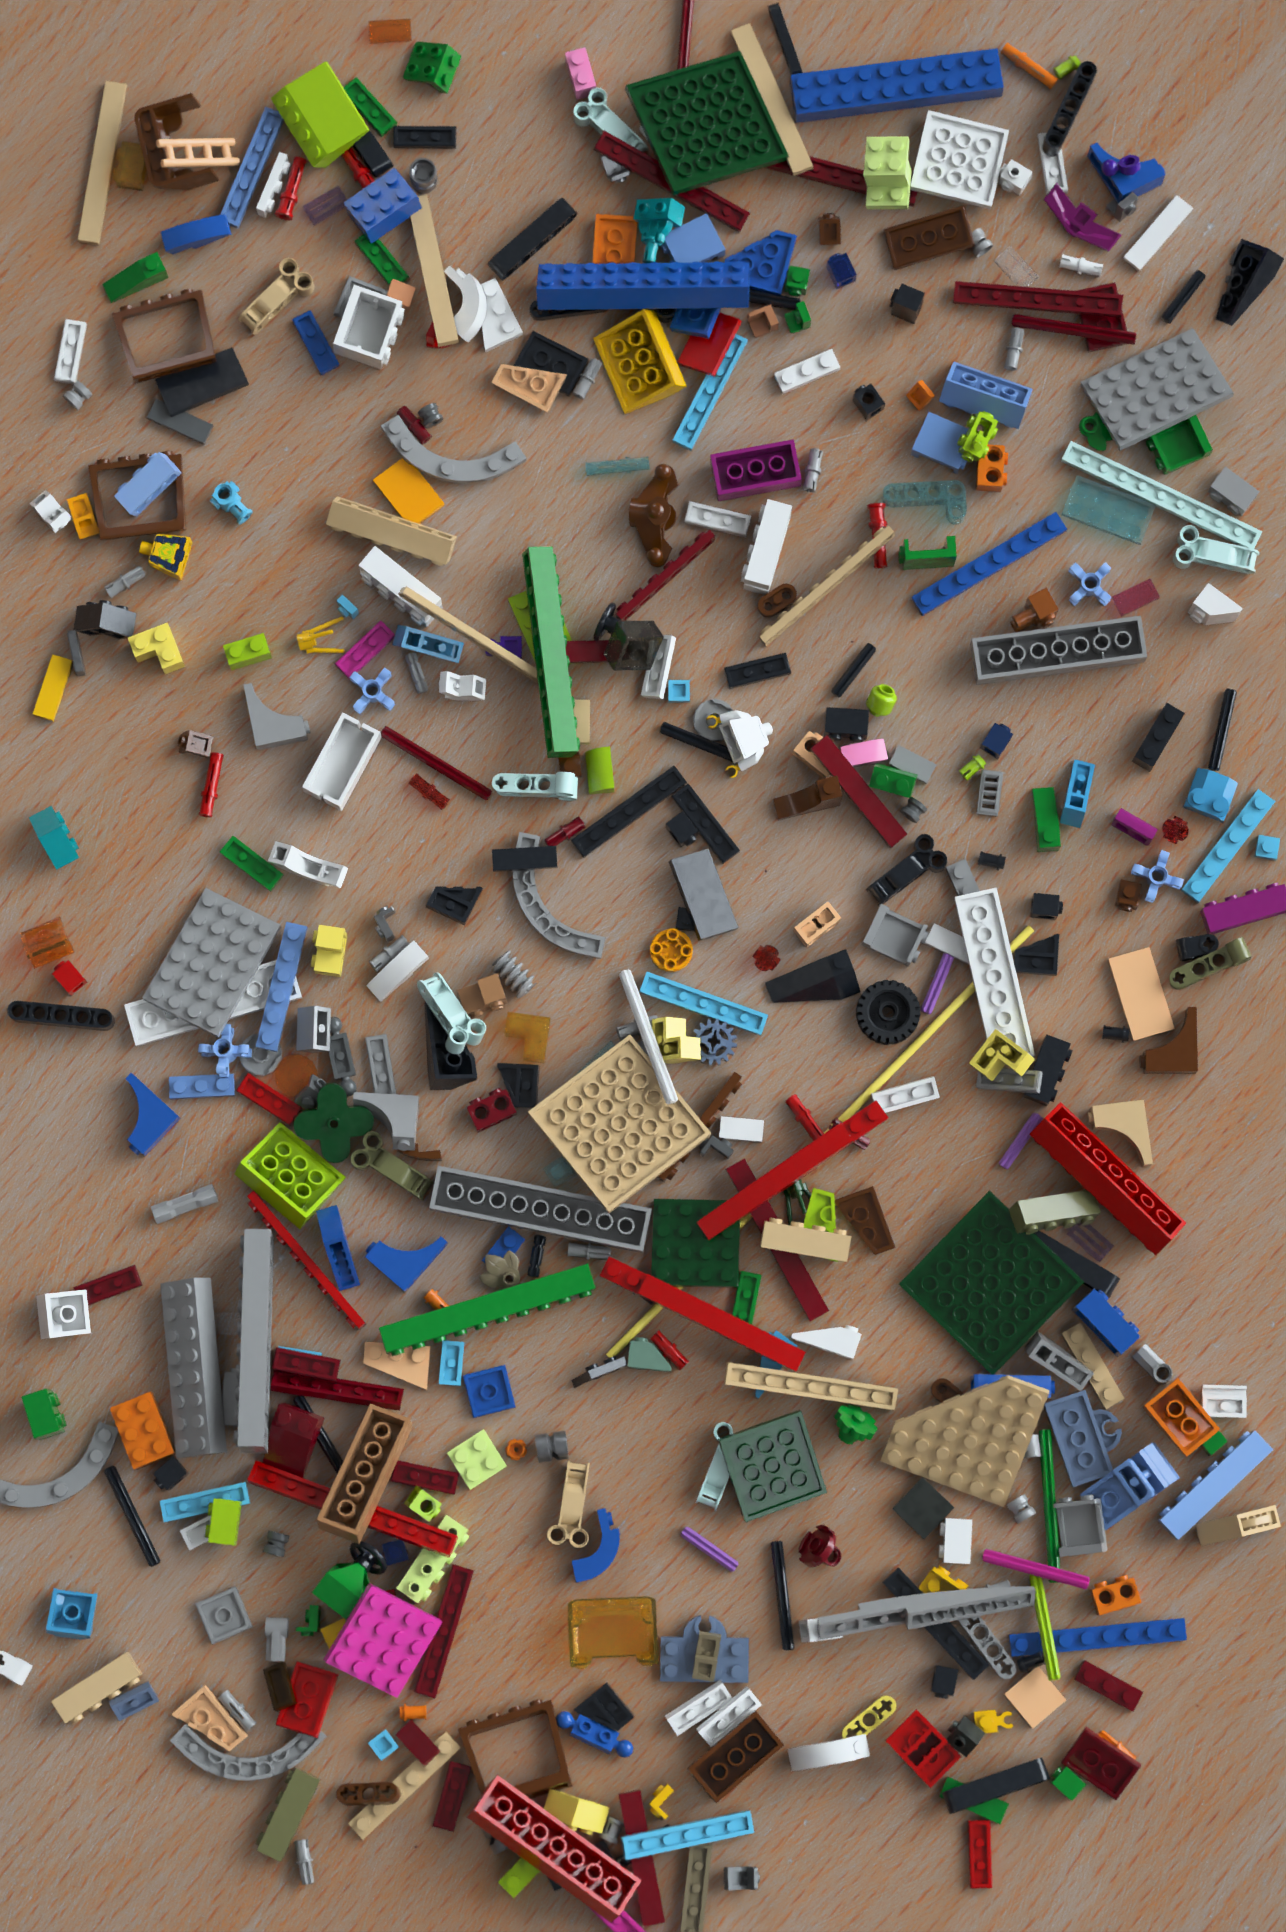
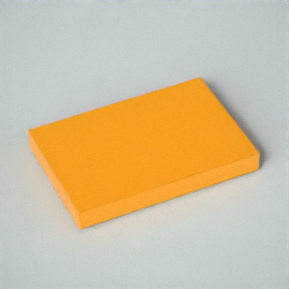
[373,458,445,524]

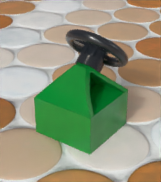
[312,1541,387,1620]

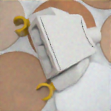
[706,710,773,778]

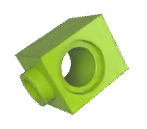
[404,1485,442,1522]

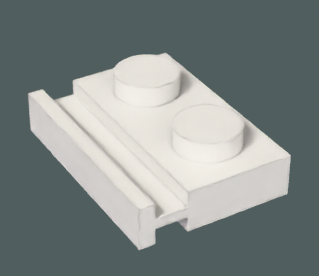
[1202,1385,1247,1418]

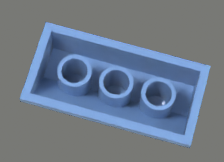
[939,361,1033,429]

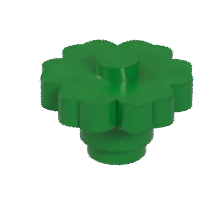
[834,1404,878,1444]

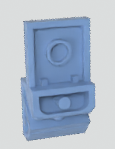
[1080,1442,1180,1531]

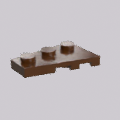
[835,1186,896,1255]

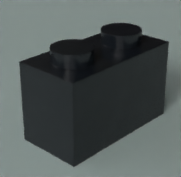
[889,284,925,324]
[824,707,869,742]

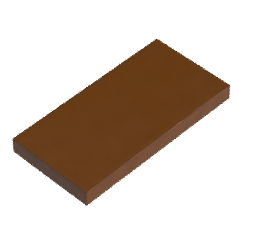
[884,205,975,270]

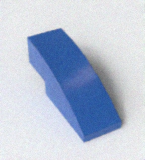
[161,214,231,255]

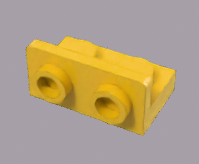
[918,1565,969,1593]

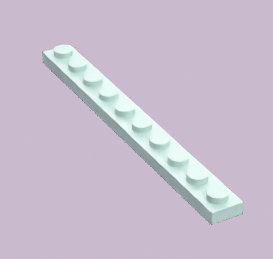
[1061,441,1262,549]

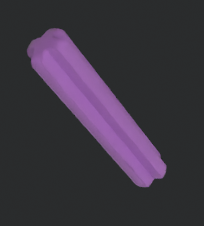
[921,953,954,1015]
[999,1112,1043,1169]
[681,1527,739,1572]

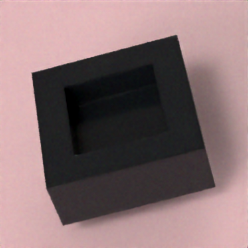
[676,907,695,932]

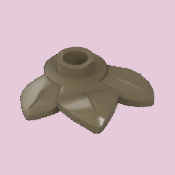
[479,1250,520,1288]

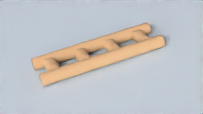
[156,138,240,168]

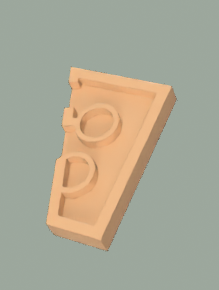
[491,364,567,412]
[363,1342,431,1390]
[171,1685,248,1751]

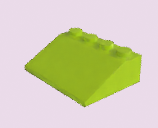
[271,62,370,168]
[234,1122,346,1229]

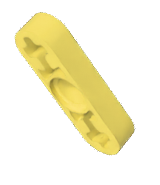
[842,1695,896,1738]

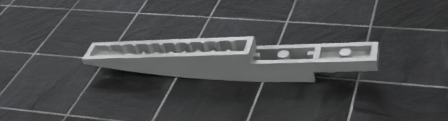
[818,1586,1035,1640]

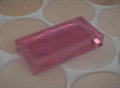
[1112,579,1160,617]

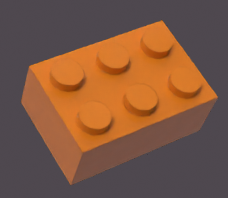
[110,1391,176,1470]

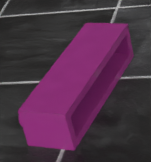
[1200,883,1286,935]

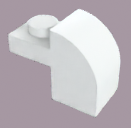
[29,490,71,533]
[439,671,486,701]

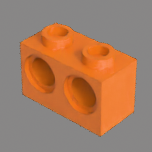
[976,444,1008,492]
[1090,1575,1142,1615]

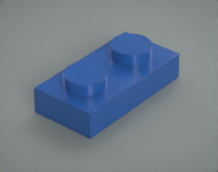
[482,1226,526,1263]

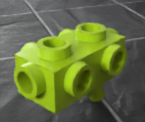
[957,411,998,462]

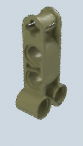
[1169,937,1252,990]
[351,1131,435,1201]

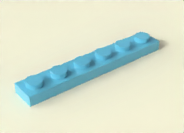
[673,334,748,451]
[1181,789,1275,903]
[639,972,768,1036]
[621,1810,754,1860]

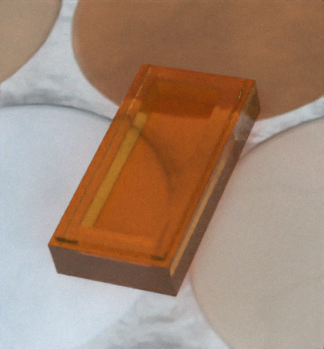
[369,19,412,44]

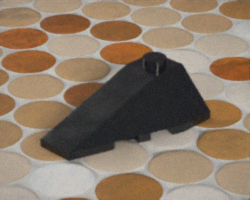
[1216,239,1284,326]
[765,949,861,1003]
[424,1001,477,1090]

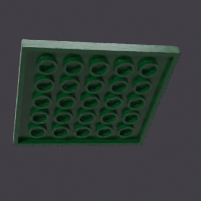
[625,51,789,195]
[899,1190,1084,1375]

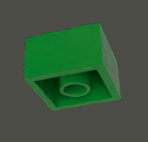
[21,1388,67,1440]

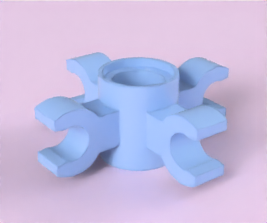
[1068,562,1112,607]
[349,667,395,714]
[1131,850,1184,903]
[198,1024,252,1078]

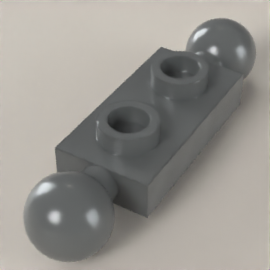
[328,1017,357,1096]

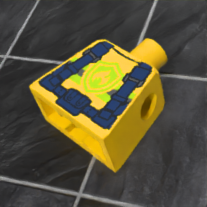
[139,534,192,580]

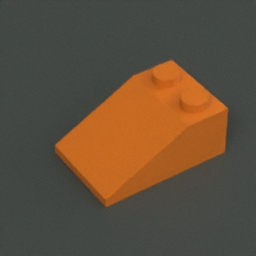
[1142,1378,1220,1457]

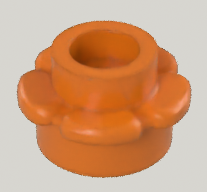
[505,1439,527,1461]

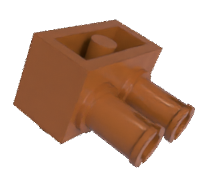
[1010,587,1059,632]

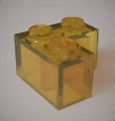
[505,1012,551,1063]

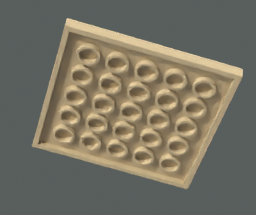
[528,1035,711,1213]

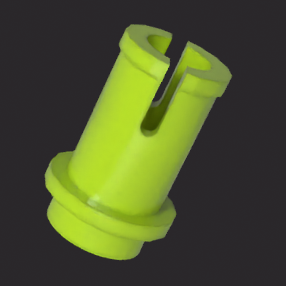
[1053,55,1081,80]
[958,754,986,781]

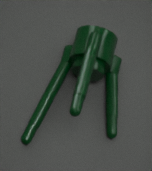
[783,1179,811,1225]

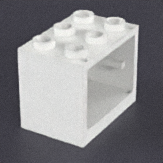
[333,285,405,370]

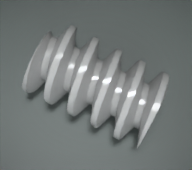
[492,950,537,998]

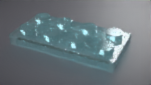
[1061,475,1156,545]

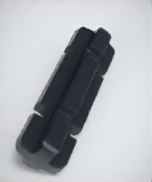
[527,1235,546,1278]

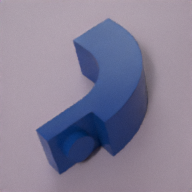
[572,1508,620,1583]

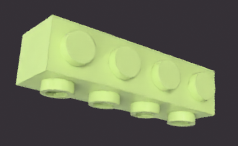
[396,1515,469,1603]

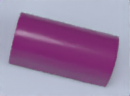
[1111,808,1158,846]

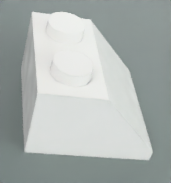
[1188,583,1243,625]
[36,1290,91,1339]

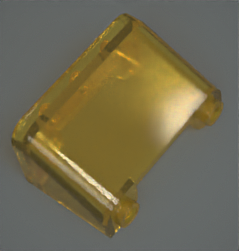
[568,1596,658,1669]

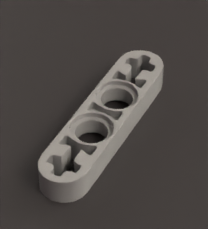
[958,1616,1016,1679]

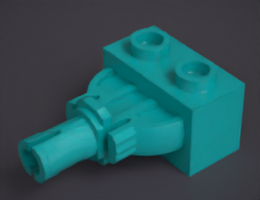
[633,198,685,263]

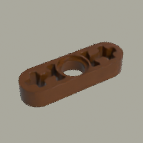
[336,1782,401,1806]

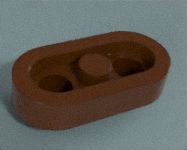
[758,584,797,617]
[931,1378,964,1403]

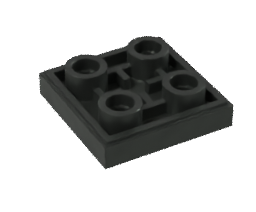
[892,1477,954,1539]

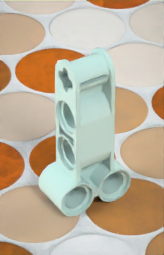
[573,88,649,152]
[1173,525,1259,574]
[492,772,578,801]
[417,972,486,1054]
[696,1422,733,1511]

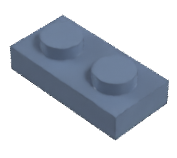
[109,1681,159,1721]

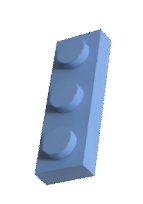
[169,1074,235,1099]

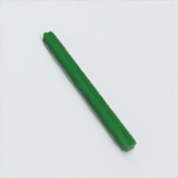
[1039,1429,1060,1583]

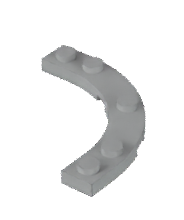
[381,415,527,483]
[513,832,606,959]
[0,1422,119,1508]
[170,1724,326,1781]

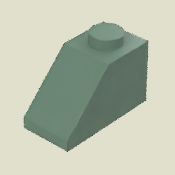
[628,1337,671,1372]

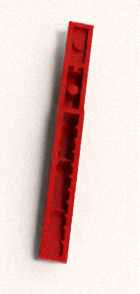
[697,1100,889,1240]
[599,1256,806,1372]

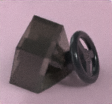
[593,602,664,671]

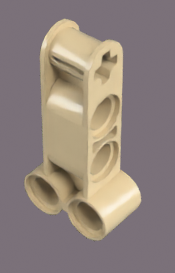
[238,258,315,335]
[547,1460,590,1549]

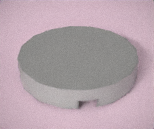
[693,699,733,742]
[239,1034,282,1076]

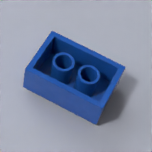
[343,167,422,244]
[1071,1288,1140,1357]

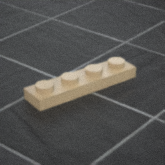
[1061,1322,1125,1409]

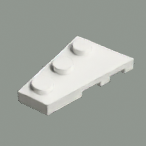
[481,278,523,353]

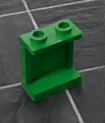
[1146,415,1213,475]
[898,536,957,570]

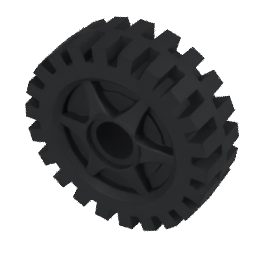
[856,980,920,1045]

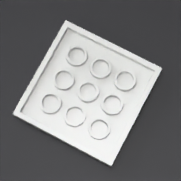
[910,110,1009,210]

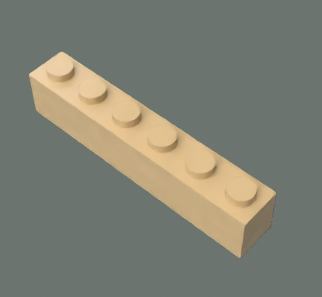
[326,496,457,566]

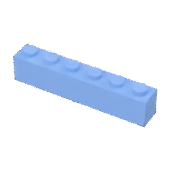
[1158,1431,1273,1540]

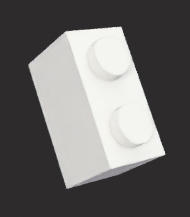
[939,1518,972,1564]

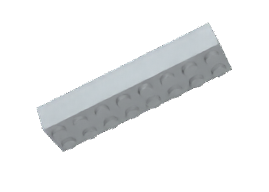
[970,616,1147,685]
[160,1278,227,1458]

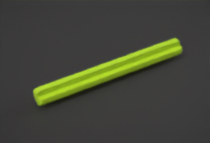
[1029,1574,1060,1681]

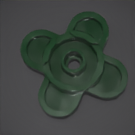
[293,1083,374,1163]

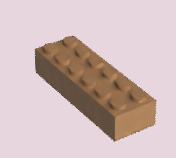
[317,1404,412,1544]

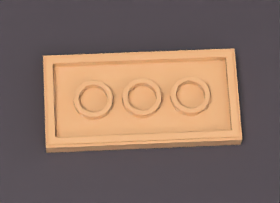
[1108,947,1175,1042]

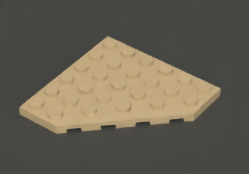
[881,1375,1049,1507]

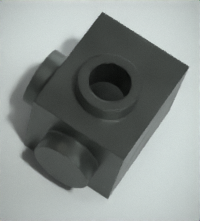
[946,1716,985,1757]

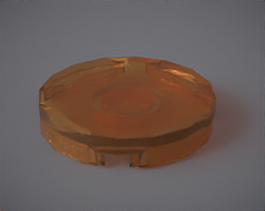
[275,1054,318,1097]

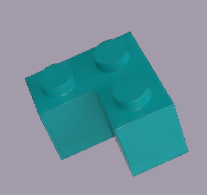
[29,806,79,870]

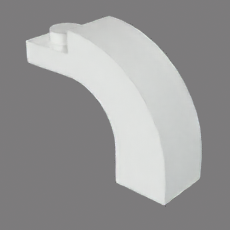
[444,265,487,343]
[268,841,348,888]
[788,1734,870,1771]

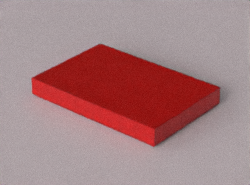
[677,312,742,377]
[275,1661,339,1739]

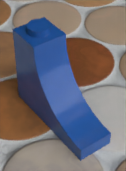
[1087,143,1165,203]
[126,1073,181,1156]
[316,1205,360,1291]
[365,1236,448,1292]

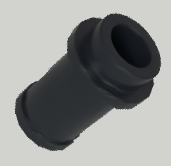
[978,851,1006,871]
[1102,1025,1129,1043]
[1017,1651,1045,1673]

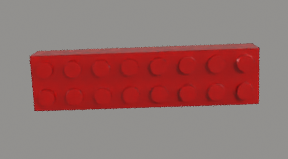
[1030,1102,1186,1256]
[467,1775,642,1923]

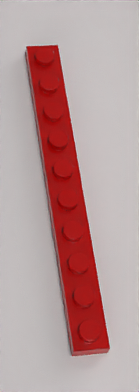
[247,1461,458,1558]

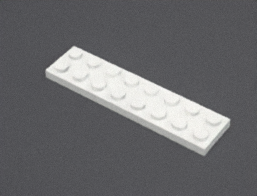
[954,887,1035,1056]
[124,960,302,1047]

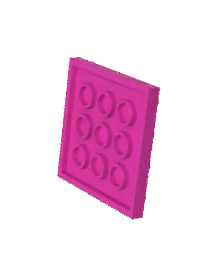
[323,1583,442,1698]

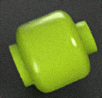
[866,684,897,717]

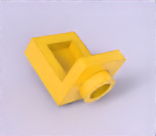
[649,1784,674,1819]

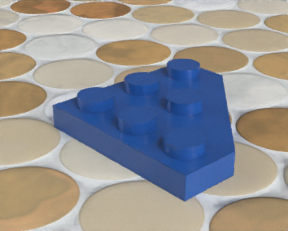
[725,230,797,295]

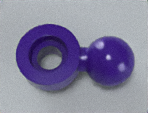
[1101,155,1141,176]

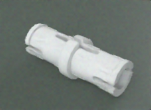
[1059,254,1103,278]

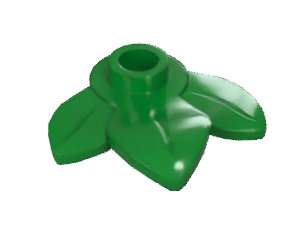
[1079,412,1113,451]

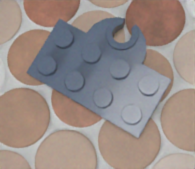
[1044,1390,1122,1487]
[660,1615,749,1683]

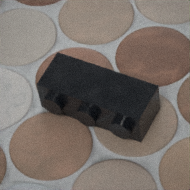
[1132,703,1185,772]
[1023,1034,1073,1106]

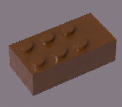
[687,1711,784,1803]

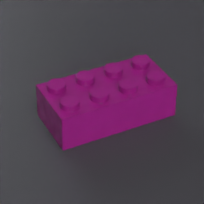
[710,439,802,502]

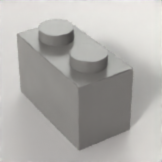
[1208,467,1260,516]
[296,1006,331,1053]

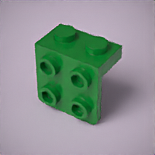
[403,41,461,94]

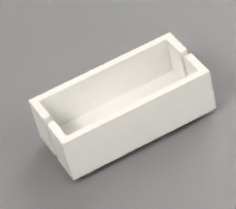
[741,499,792,595]
[359,546,443,627]
[302,712,382,811]

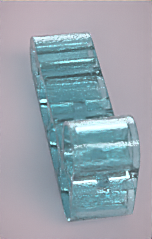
[882,480,967,525]

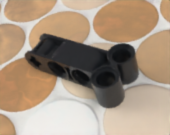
[866,834,947,907]

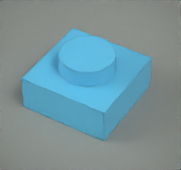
[337,595,359,620]
[668,680,690,703]
[1255,835,1280,861]
[368,1729,399,1761]

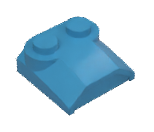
[1183,768,1238,823]
[46,1588,98,1640]

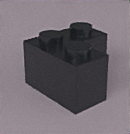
[73,600,136,639]

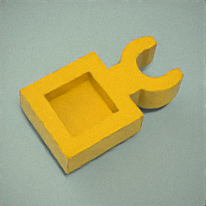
[973,1710,1013,1733]

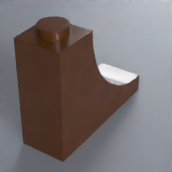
[773,776,842,821]
[1139,1007,1198,1074]

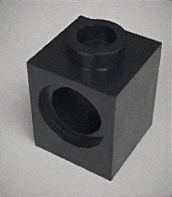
[853,383,885,420]
[665,811,698,847]
[1030,893,1063,920]
[153,1456,189,1491]
[930,1665,958,1699]

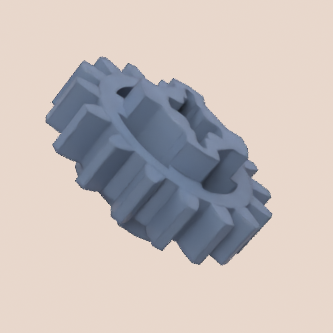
[693,1019,737,1066]

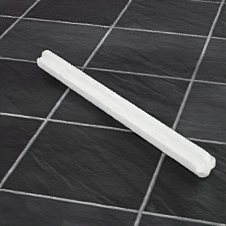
[619,969,678,1104]

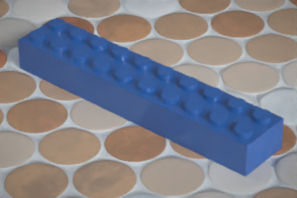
[790,48,1004,123]
[536,261,750,310]

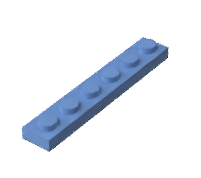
[220,107,284,229]
[256,922,308,1052]

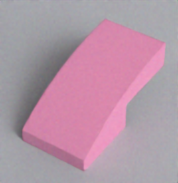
[840,739,888,767]

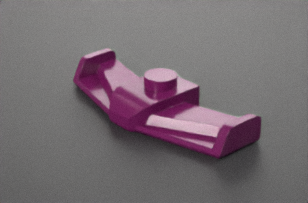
[1043,183,1122,252]

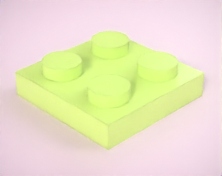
[447,1429,507,1490]

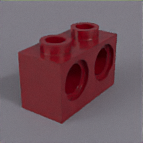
[467,1088,517,1133]

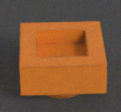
[906,380,935,411]

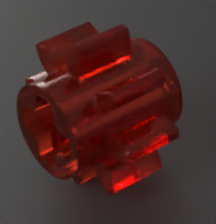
[1162,816,1189,844]
[752,945,781,971]

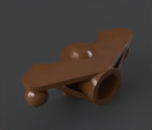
[629,464,679,568]

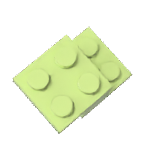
[863,136,911,209]

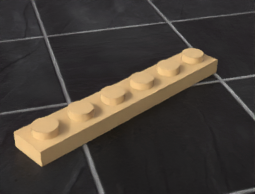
[348,1731,461,1840]

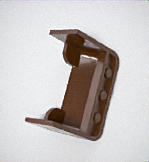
[134,93,219,190]

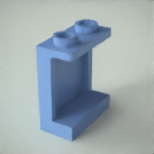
[660,213,726,263]
[911,412,968,474]

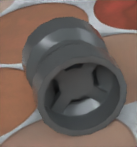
[263,1530,289,1557]

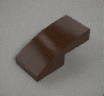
[396,1143,442,1161]

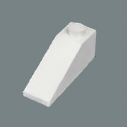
[791,1325,861,1360]

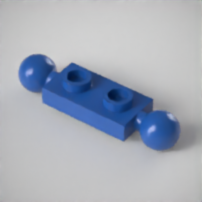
[556,1711,633,1758]

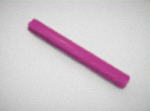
[982,1549,1090,1589]

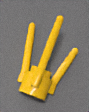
[297,616,345,654]

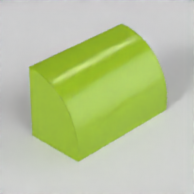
[585,746,614,795]

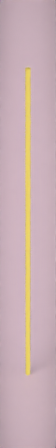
[606,925,1034,1358]

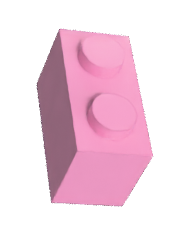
[565,48,596,100]

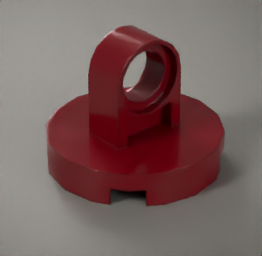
[798,1525,841,1567]

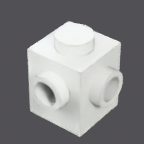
[999,159,1033,196]

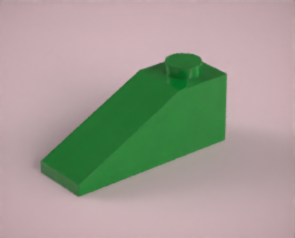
[102,252,169,304]
[1032,787,1061,852]

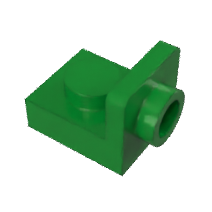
[785,266,810,297]
[784,301,811,334]
[296,1605,321,1636]

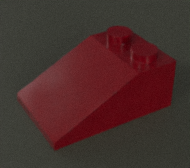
[262,1403,325,1478]

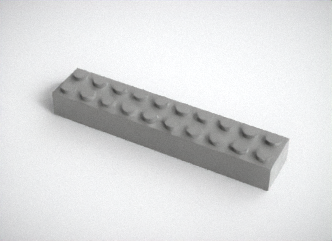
[429,1166,652,1253]
[234,1229,274,1454]

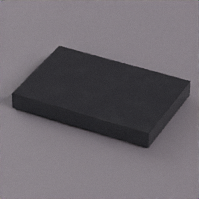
[514,331,589,397]

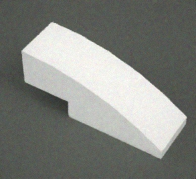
[367,941,429,1002]

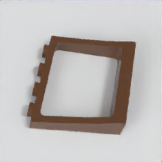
[112,289,217,384]
[88,451,186,540]
[458,1699,573,1799]

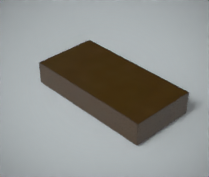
[263,1661,296,1712]

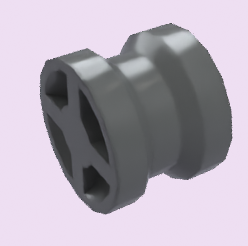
[418,403,444,428]
[900,797,927,823]

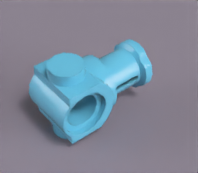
[209,481,253,524]

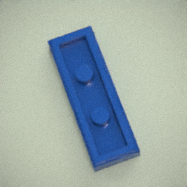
[292,310,340,375]

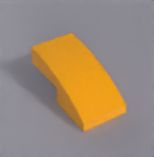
[67,493,99,539]

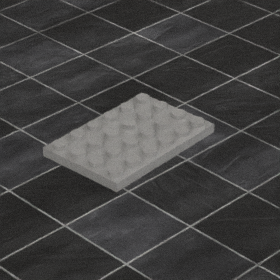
[1081,328,1233,451]
[143,888,281,1038]

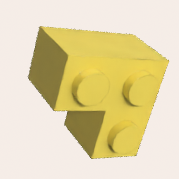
[128,623,185,674]
[311,925,348,977]
[652,1017,701,1064]
[969,1029,1035,1081]
[544,1789,610,1835]

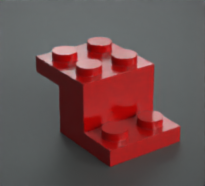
[885,1709,962,1788]

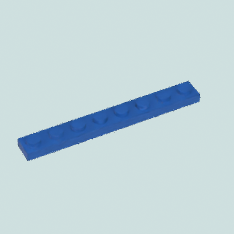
[911,512,1067,616]
[1009,1618,1187,1657]

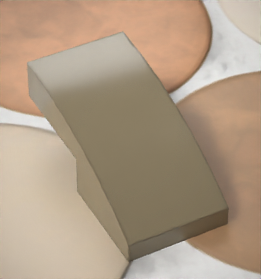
[692,1631,721,1682]

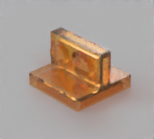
[20,917,74,969]

